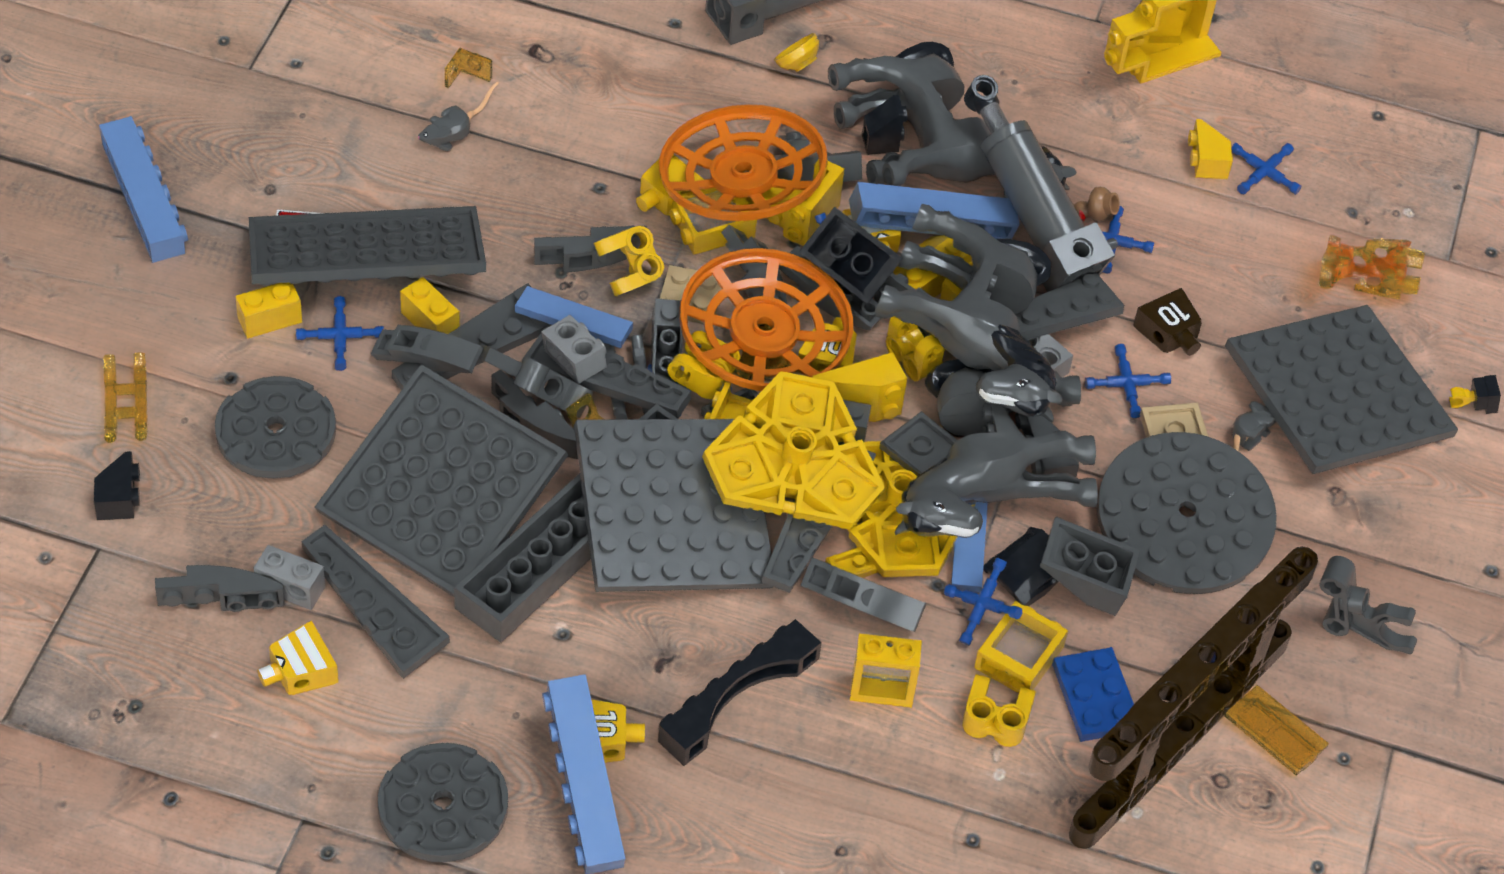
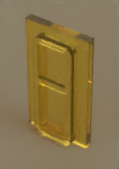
[1224,685,1329,776]

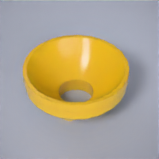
[774,33,819,72]

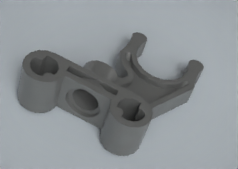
[479,343,594,418]
[1319,556,1417,654]

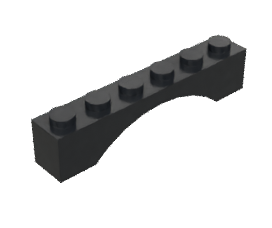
[658,619,822,766]

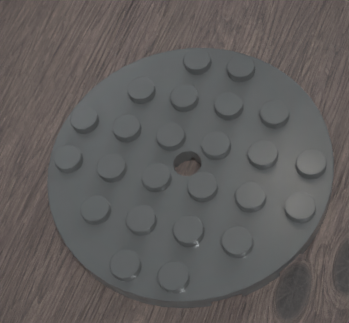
[1097,432,1277,594]

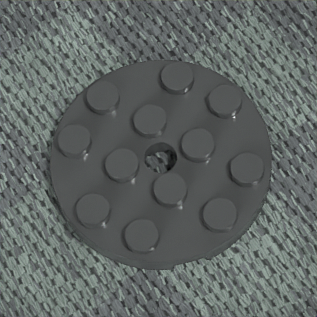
[215,376,336,478]
[378,743,508,862]

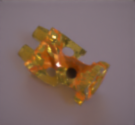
[1318,235,1425,299]

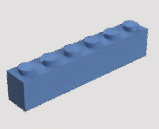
[99,116,188,263]
[849,182,1020,239]
[542,674,625,874]

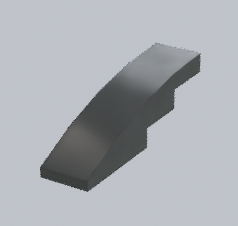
[747,151,862,182]

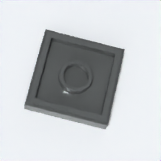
[880,411,957,477]

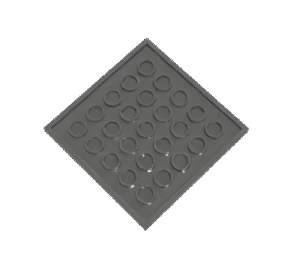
[1225,305,1458,474]
[315,364,568,597]
[574,419,773,592]

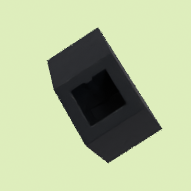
[862,95,907,155]
[94,451,140,520]

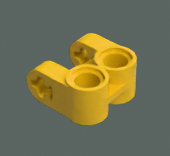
[593,226,664,296]
[885,316,945,382]
[667,331,740,399]
[962,674,1036,747]

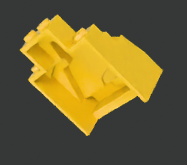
[1104,0,1222,84]

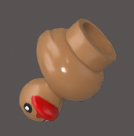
[1074,186,1120,222]

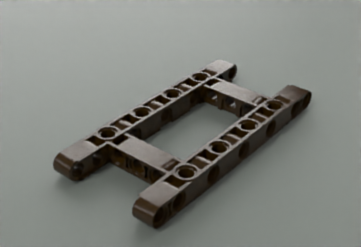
[1069,547,1318,849]

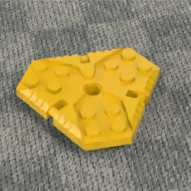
[702,371,885,529]
[840,441,976,577]

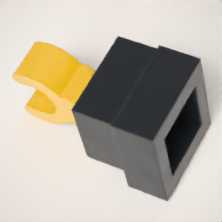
[1449,375,1501,414]

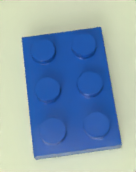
[1052,647,1134,742]

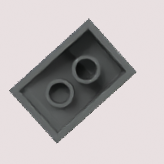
[1040,517,1140,616]

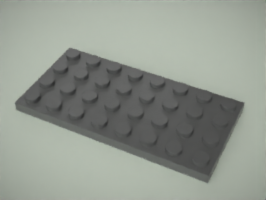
[248,206,486,286]

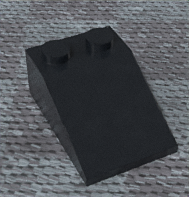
[799,207,903,304]

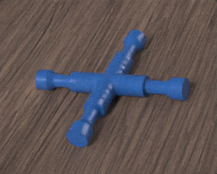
[1231,143,1302,195]
[1102,206,1154,273]
[296,296,384,371]
[1085,344,1171,418]
[944,558,1022,646]

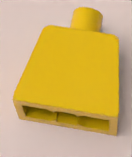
[636,155,705,216]

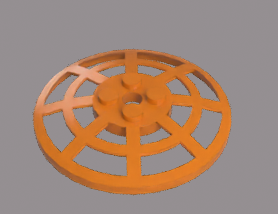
[659,105,828,221]
[679,248,853,391]

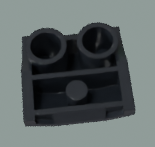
[983,527,1058,606]

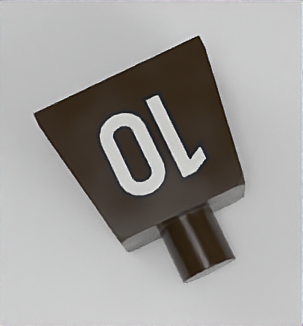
[1133,288,1202,356]

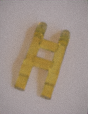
[103,352,148,443]

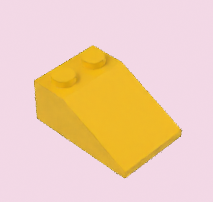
[812,352,907,422]

